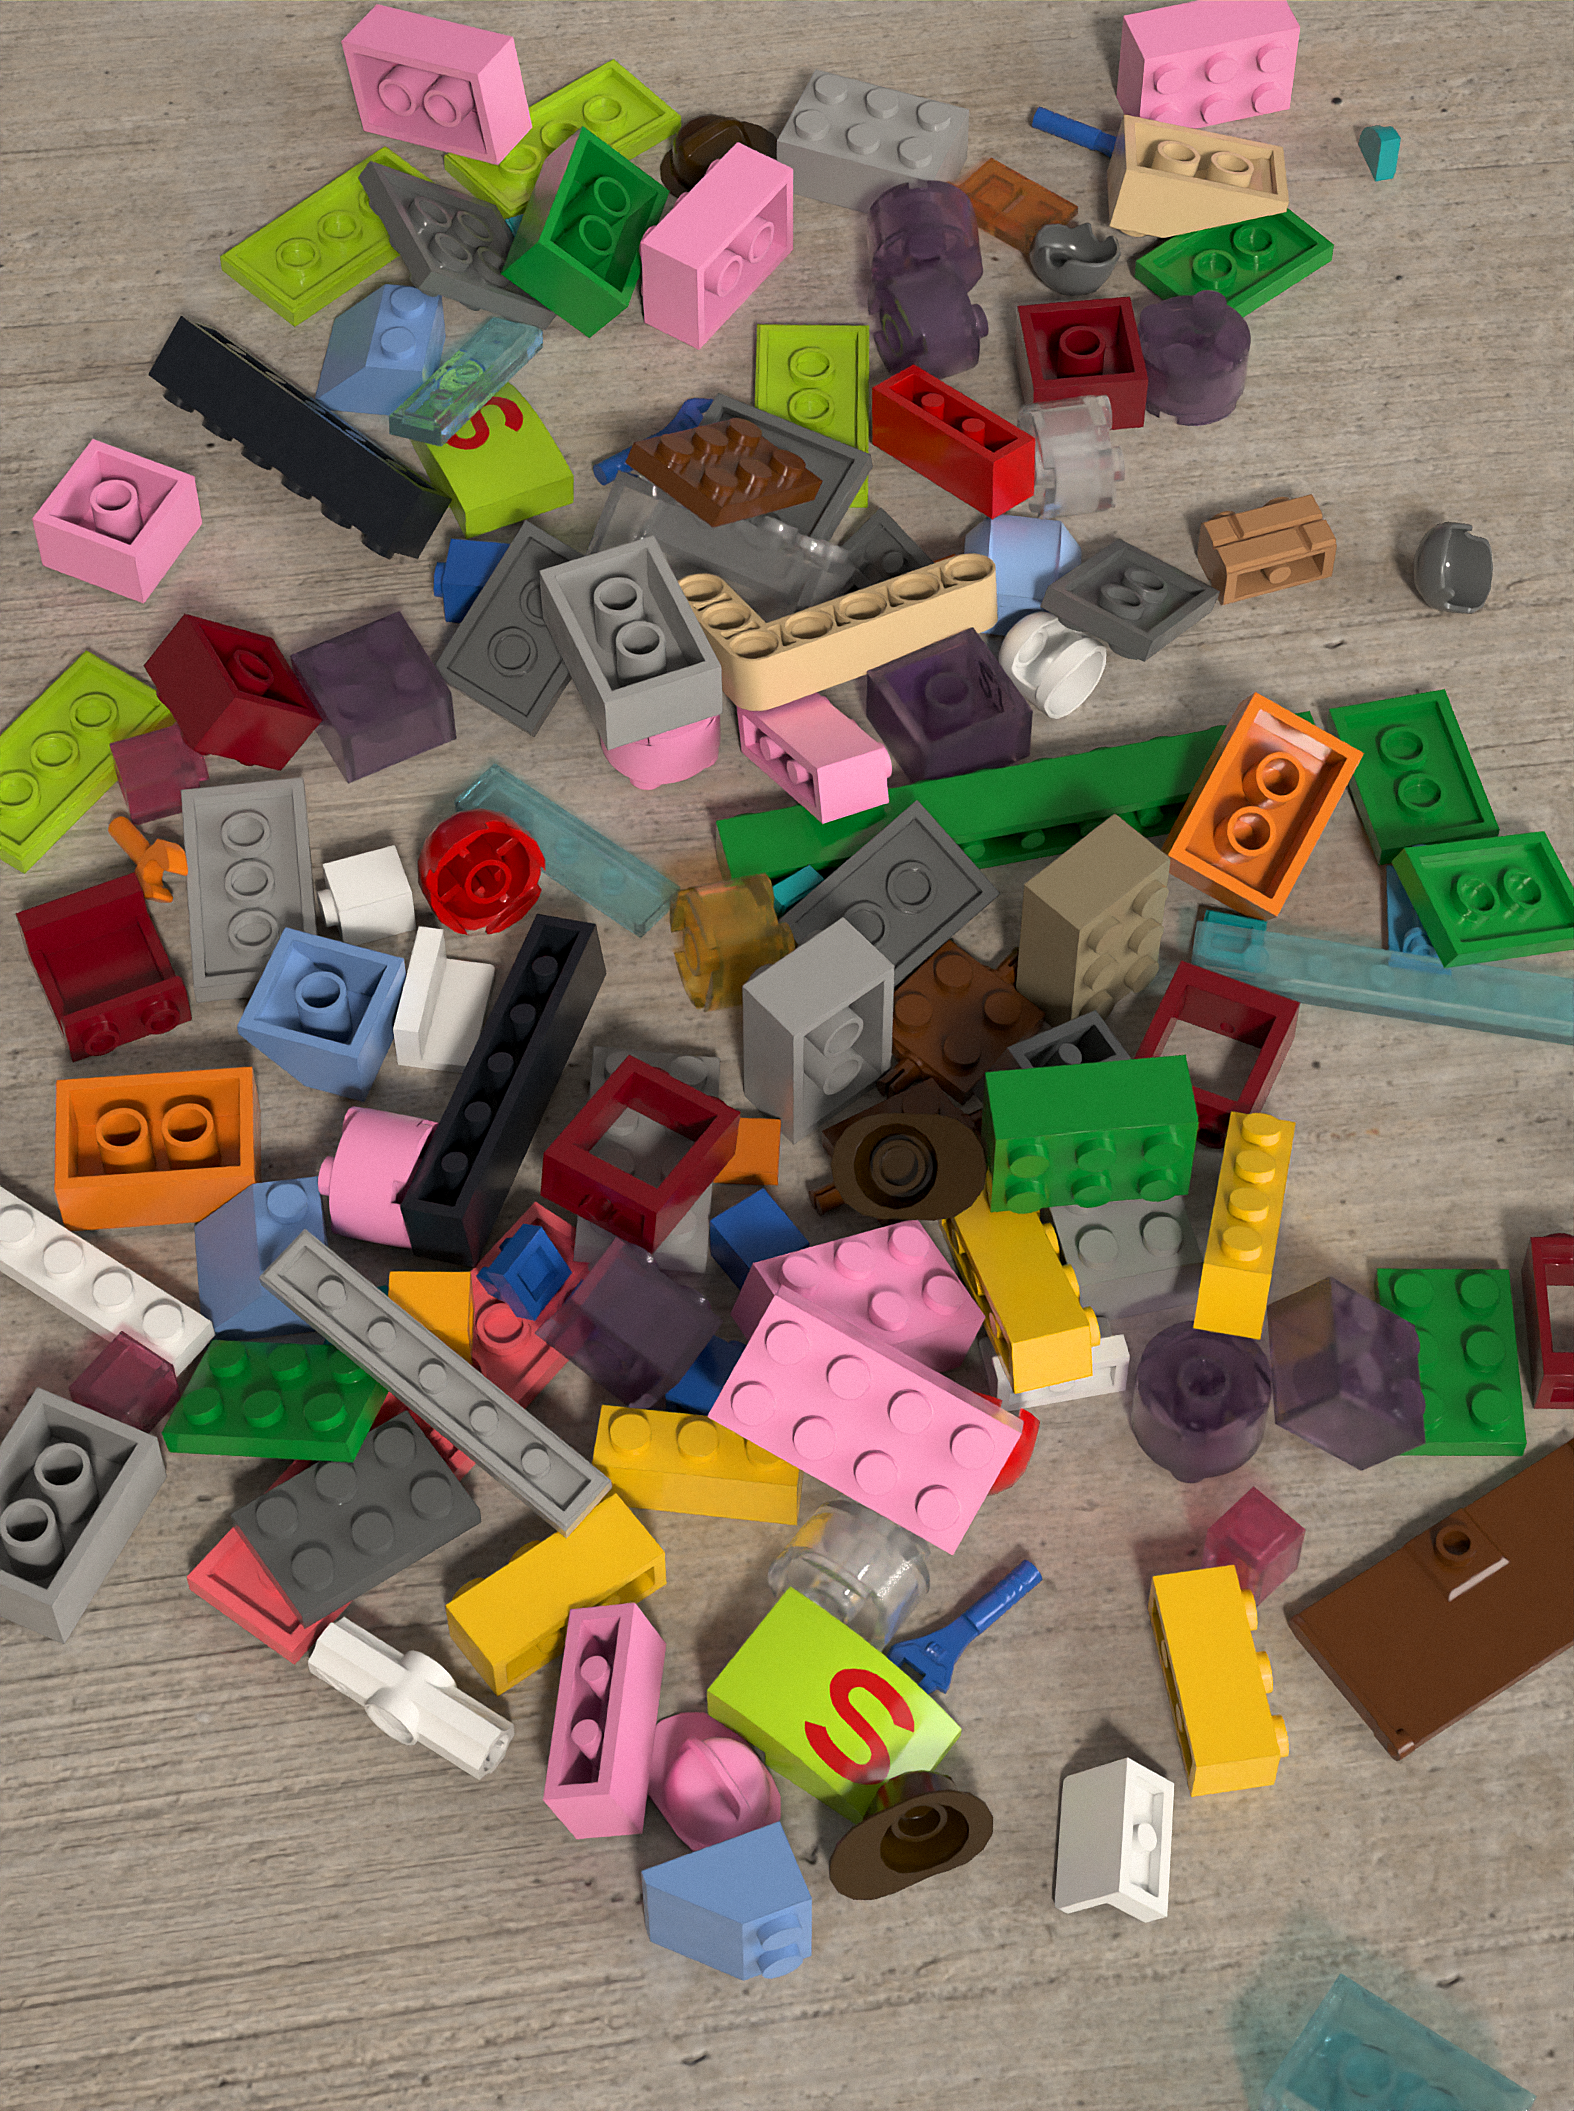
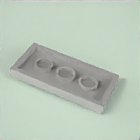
[181,777,318,1003]
[573,1046,721,1273]

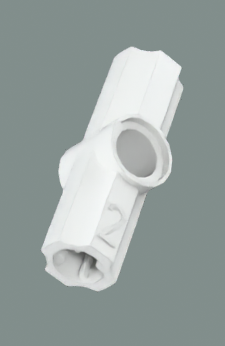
[308,1617,515,1780]

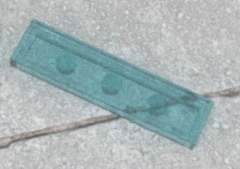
[389,317,543,447]
[454,763,681,939]

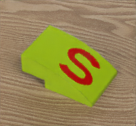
[401,380,574,540]
[707,1586,962,1825]

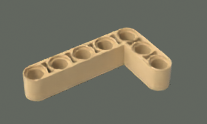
[678,553,998,711]

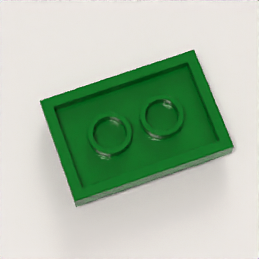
[1134,208,1334,339]
[1327,689,1500,865]
[1391,831,1574,968]
[1374,1268,1527,1456]
[161,1340,389,1462]

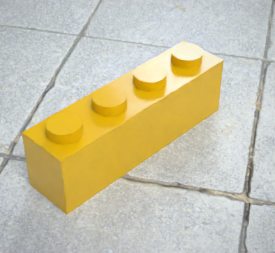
[1193,1111,1296,1340]
[939,1180,1100,1394]

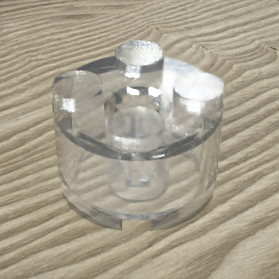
[1017,395,1125,520]
[768,1492,931,1652]

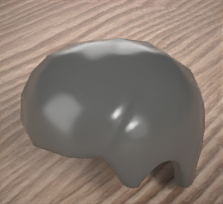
[1030,222,1121,296]
[1413,522,1493,614]

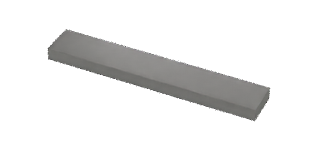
[259,1229,612,1539]

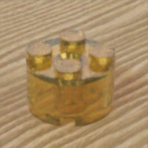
[670,873,795,1012]

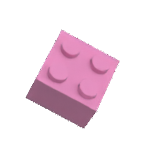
[32,439,202,604]

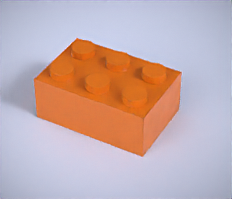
[1161,692,1364,922]
[54,1066,262,1231]

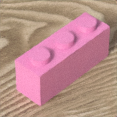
[736,692,892,824]
[543,1603,666,1839]

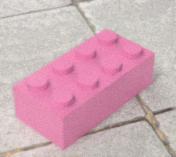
[707,1285,1024,1555]

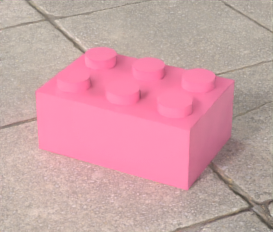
[1116,0,1300,129]
[341,4,532,165]
[639,142,793,350]
[730,1220,985,1373]

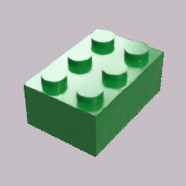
[501,126,670,338]
[980,1055,1199,1214]

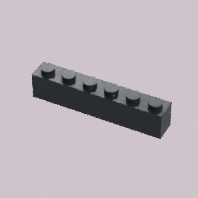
[148,316,452,559]
[400,914,607,1268]

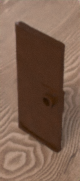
[1288,1438,1574,1761]

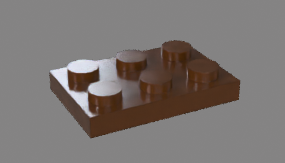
[625,418,823,528]

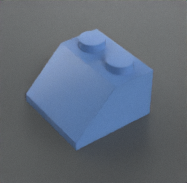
[314,284,446,417]
[237,927,406,1102]
[194,1176,328,1344]
[641,1821,812,1981]

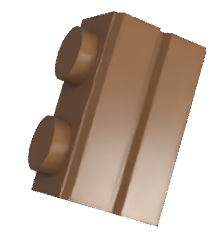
[1197,494,1337,606]

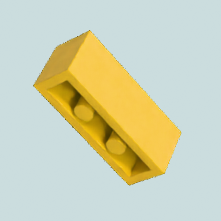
[592,1405,804,1526]
[445,1493,667,1697]
[1148,1565,1289,1797]

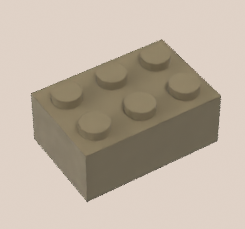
[1016,814,1171,1028]

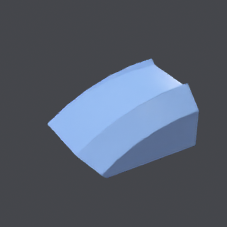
[964,514,1082,636]

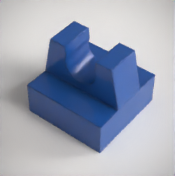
[476,1224,572,1321]

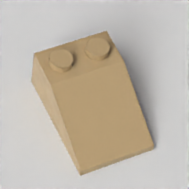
[1107,114,1289,238]

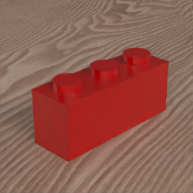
[872,364,1035,520]

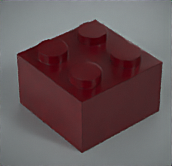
[1014,296,1148,437]
[143,613,323,771]

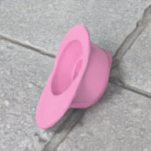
[647,1712,781,1852]

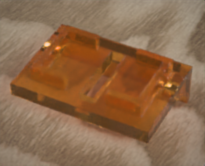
[944,158,1078,256]

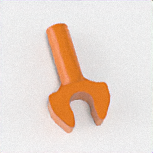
[108,816,188,903]

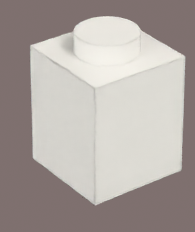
[316,845,416,946]

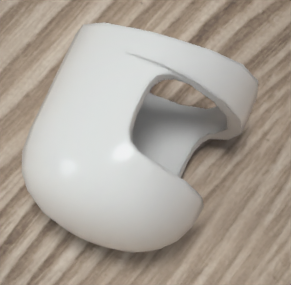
[998,611,1106,719]

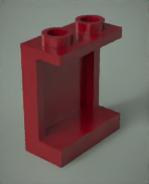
[15,872,192,1063]

